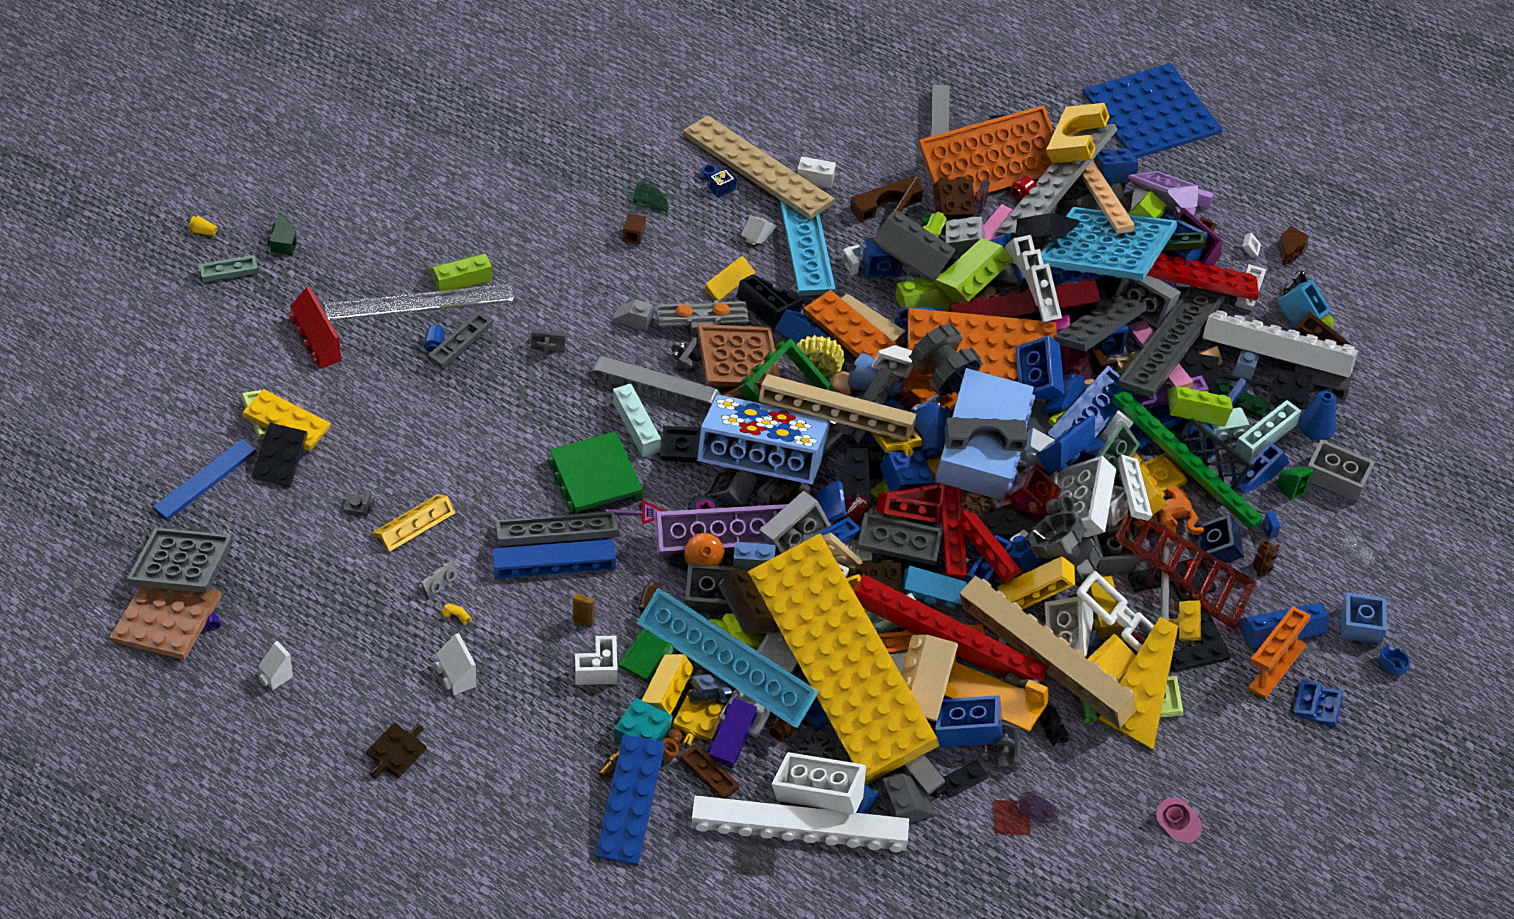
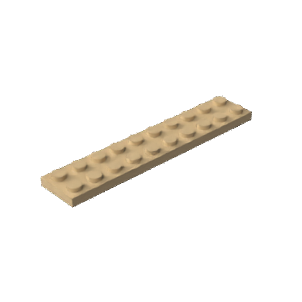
[683,115,835,220]

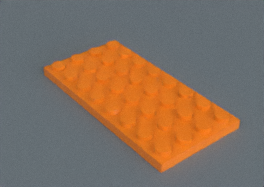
[918,105,1054,198]
[908,308,1057,382]

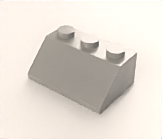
[760,491,831,555]

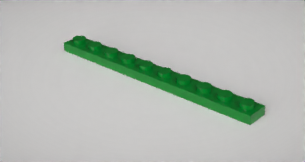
[1111,390,1264,530]

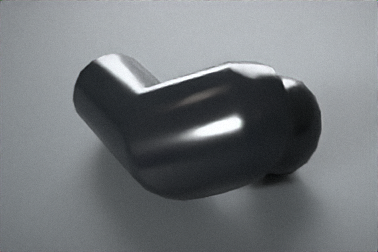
[687,689,720,704]

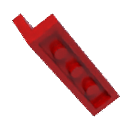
[958,510,1023,584]

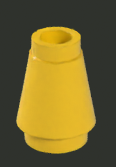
[188,216,218,236]

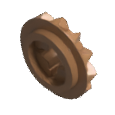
[961,491,990,517]

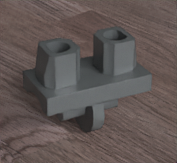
[530,329,566,354]
[671,337,701,373]
[996,729,1021,770]

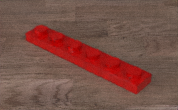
[939,483,967,579]

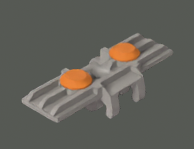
[657,300,749,337]

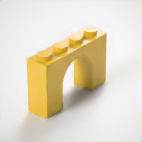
[1046,103,1110,164]

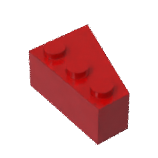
[876,483,945,523]

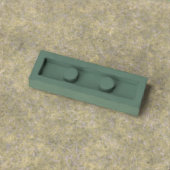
[199,255,259,282]

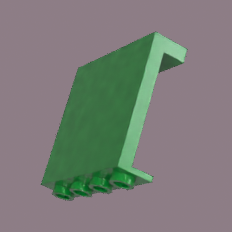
[547,432,643,514]

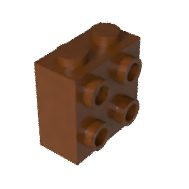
[933,177,976,219]

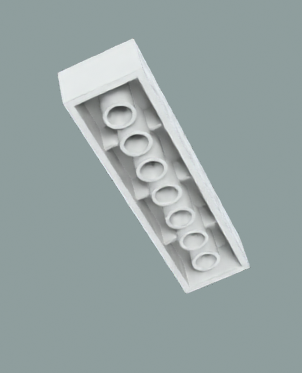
[1203,310,1358,377]

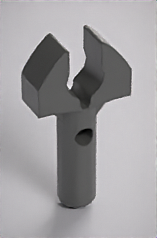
[1003,673,1039,689]

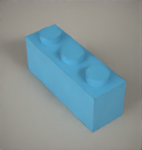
[902,566,967,610]

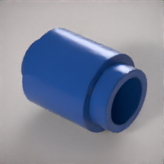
[424,325,445,353]

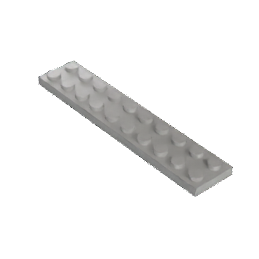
[995,124,1117,236]

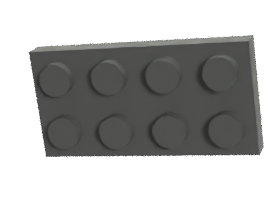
[857,513,943,566]

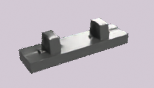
[428,311,493,369]

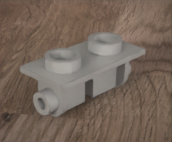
[417,560,458,599]

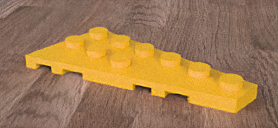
[1098,617,1178,750]

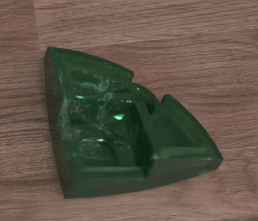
[633,181,669,212]

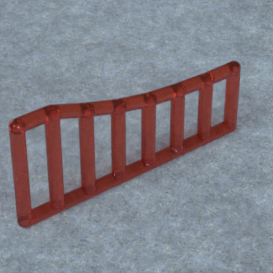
[1114,509,1256,628]

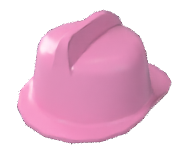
[1156,798,1202,843]

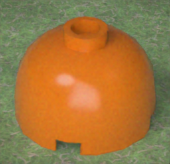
[684,533,725,566]

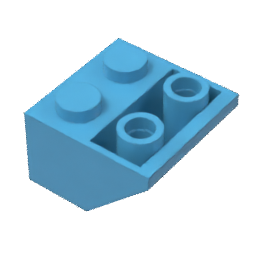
[1276,279,1331,330]

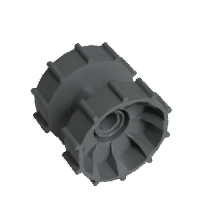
[908,323,984,397]
[1026,510,1103,582]

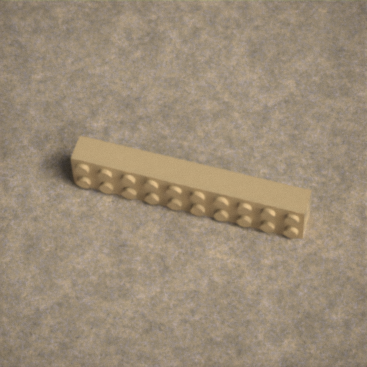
[960,576,1136,729]

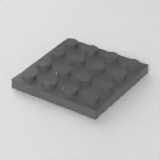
[127,527,233,593]

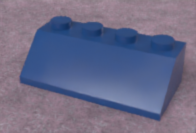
[1236,602,1329,648]

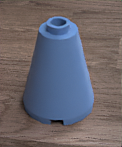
[848,353,904,396]

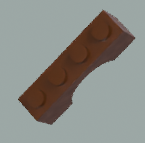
[850,176,923,222]

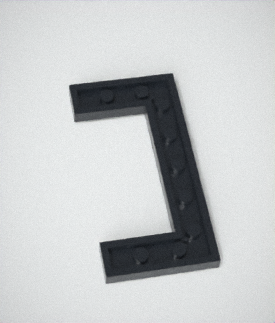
[1128,561,1231,672]

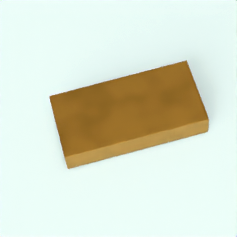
[573,593,595,627]

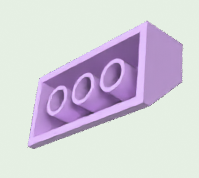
[1128,171,1198,210]

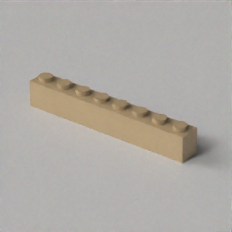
[759,374,917,441]

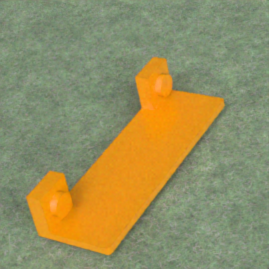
[944,654,1048,732]

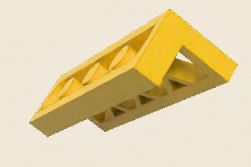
[372,494,455,552]

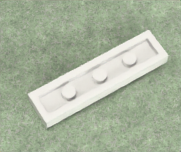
[1117,455,1152,521]

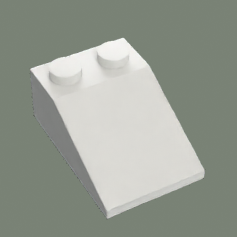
[1045,597,1093,657]

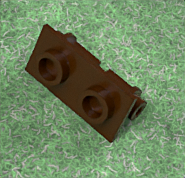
[1253,540,1280,576]

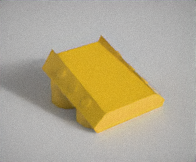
[1087,634,1136,684]

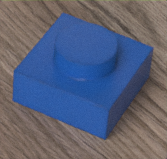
[1262,511,1281,538]

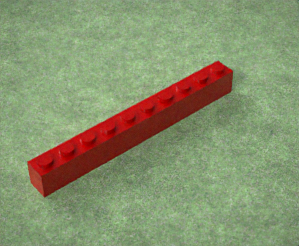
[854,574,1048,690]

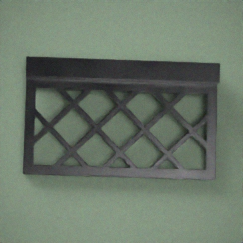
[1164,418,1253,491]

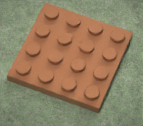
[697,324,781,388]
[109,587,222,660]

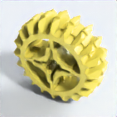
[794,334,844,379]

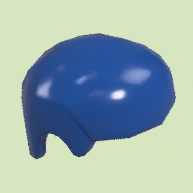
[1379,645,1410,675]

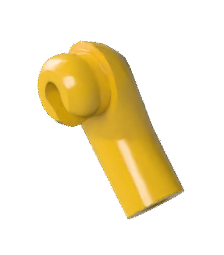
[441,603,472,625]

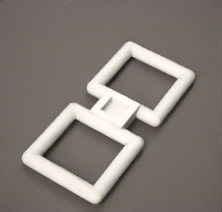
[1076,571,1154,652]

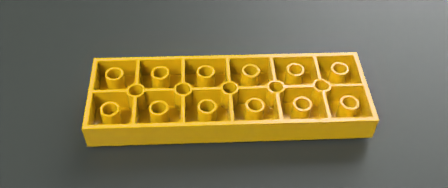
[748,533,939,785]

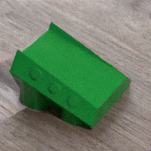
[617,629,674,684]

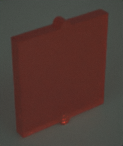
[994,799,1030,836]

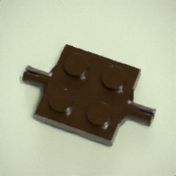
[366,722,427,779]

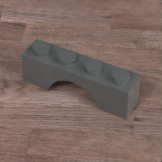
[944,417,1028,451]

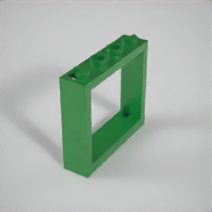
[737,339,836,406]

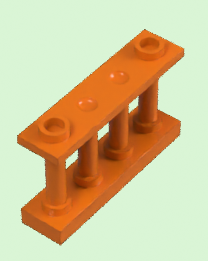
[1248,606,1310,699]

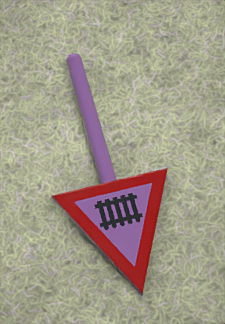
[604,500,665,525]

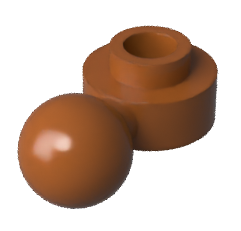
[662,729,682,760]

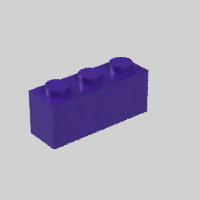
[707,698,758,769]

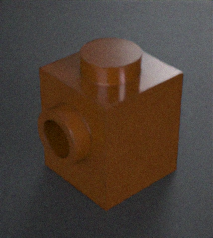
[623,213,646,244]

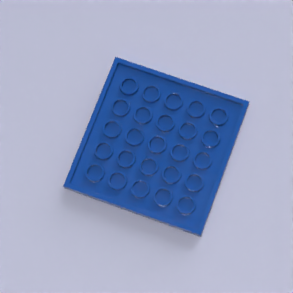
[1083,63,1223,159]

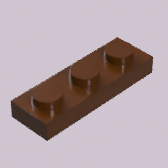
[680,744,739,799]

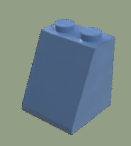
[733,542,775,569]

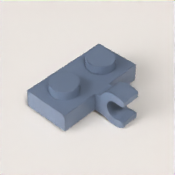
[691,674,736,704]

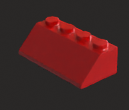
[289,286,341,369]

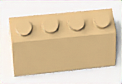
[901,635,958,721]

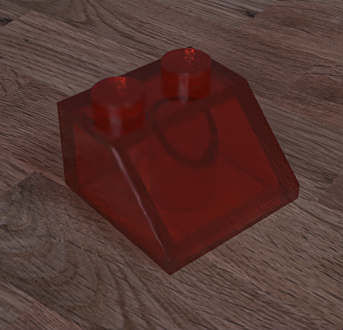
[1007,463,1062,516]

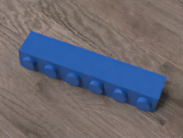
[493,539,616,579]

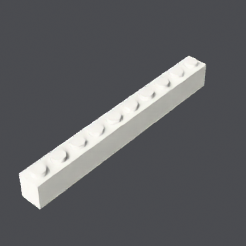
[691,796,909,852]

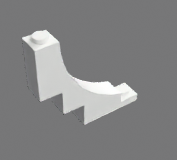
[1005,235,1062,323]

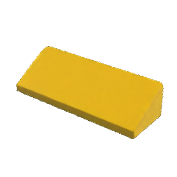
[705,256,755,301]

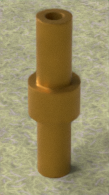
[598,749,620,779]

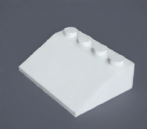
[1046,456,1116,537]

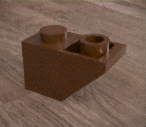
[1278,225,1309,266]

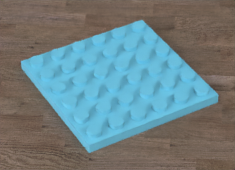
[1041,207,1177,281]

